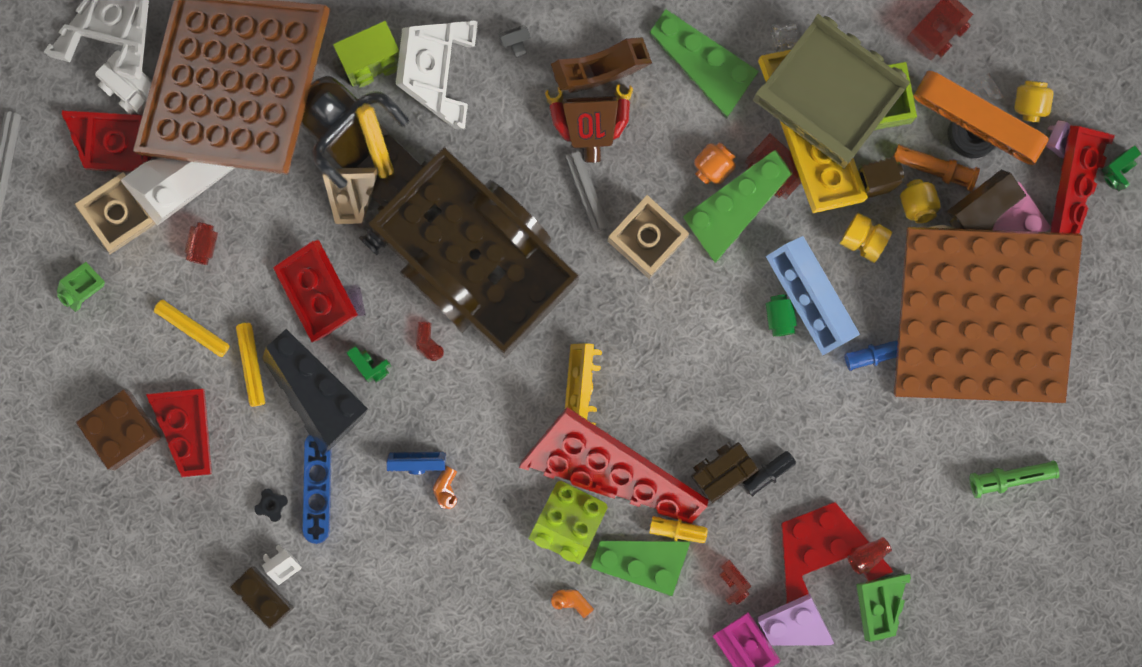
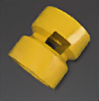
[840,212,893,263]

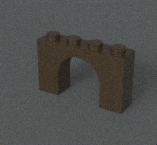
[947,169,1027,230]

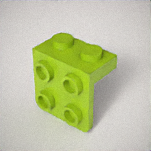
[529,481,608,565]

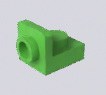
[57,262,105,312]

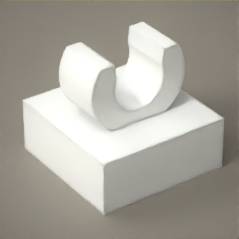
[262,545,302,585]

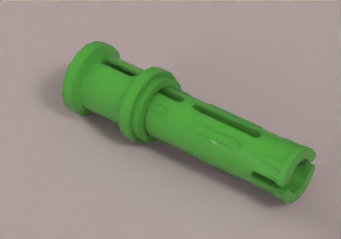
[969,460,1059,498]

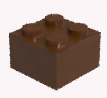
[76,389,162,471]

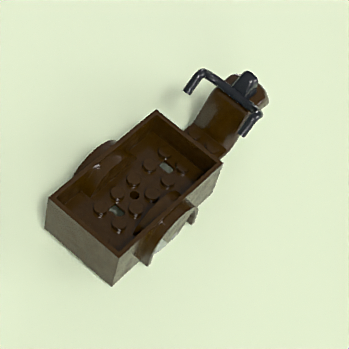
[301,76,579,359]

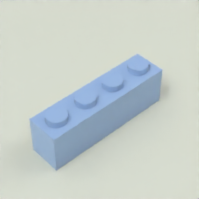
[766,236,860,355]

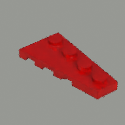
[1050,125,1115,233]

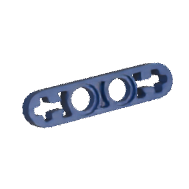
[303,435,332,544]

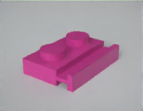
[713,612,780,667]

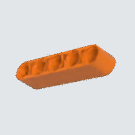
[913,71,1049,165]

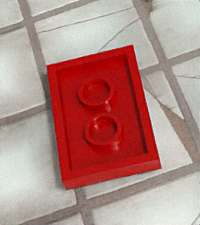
[273,240,358,342]

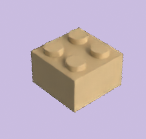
[75,172,156,255]
[608,195,689,279]

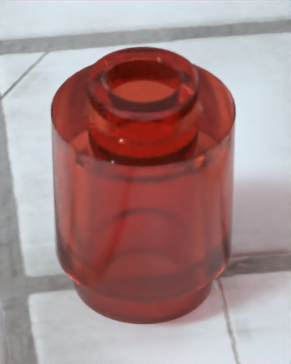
[184,222,218,265]

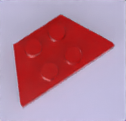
[62,110,152,172]

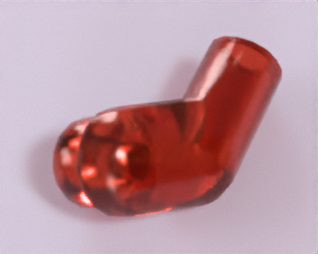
[416,322,444,361]

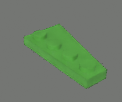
[650,9,759,119]

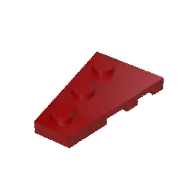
[146,388,212,477]

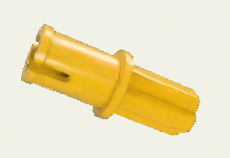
[649,516,708,543]

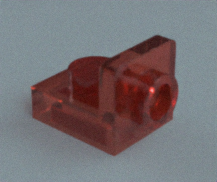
[719,559,752,605]

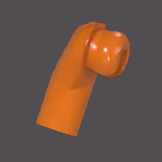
[433,466,457,509]
[551,589,594,618]

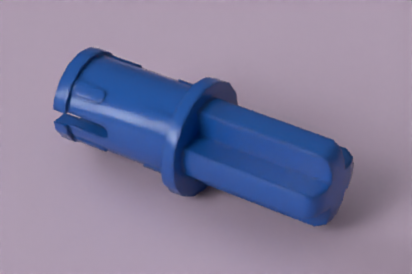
[844,340,898,371]

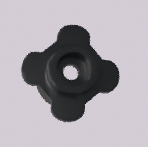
[254,489,288,522]

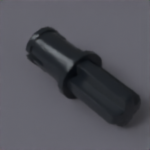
[742,451,796,497]

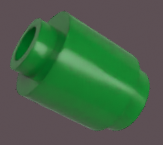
[765,294,797,337]

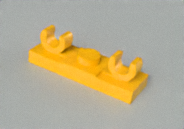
[565,343,602,425]

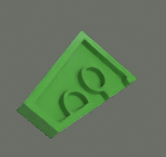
[591,541,690,596]

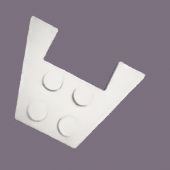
[44,0,149,80]
[396,21,478,129]

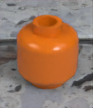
[694,142,736,185]

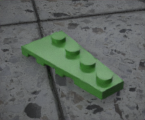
[683,150,792,263]

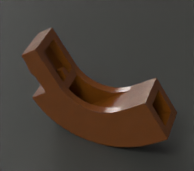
[551,37,652,93]

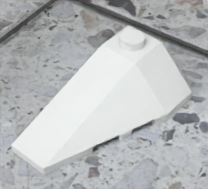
[121,158,235,226]

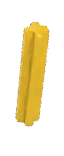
[357,104,394,178]
[153,300,230,357]
[236,323,265,407]

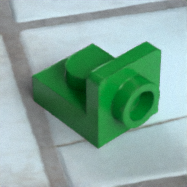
[1101,145,1142,192]
[347,346,391,383]

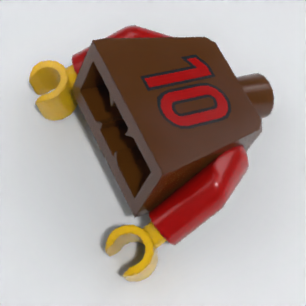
[545,84,633,163]

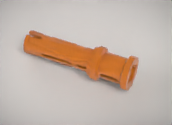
[893,144,980,192]

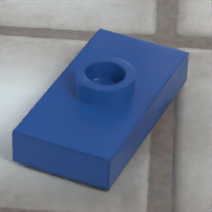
[387,452,446,475]

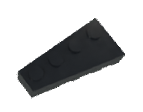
[262,329,368,456]

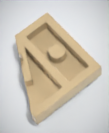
[323,168,378,224]

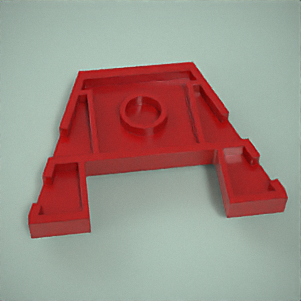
[781,502,893,604]

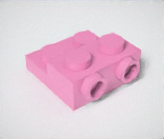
[993,182,1051,232]

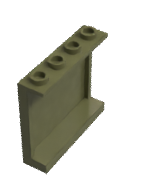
[753,14,910,169]

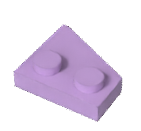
[757,594,834,646]

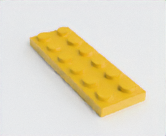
[758,50,868,213]

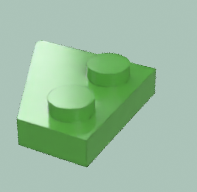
[856,573,911,642]

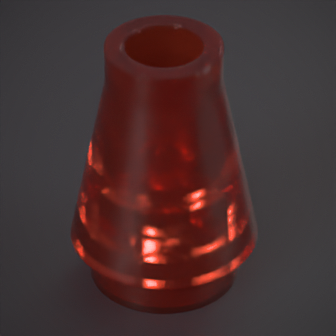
[847,537,892,575]

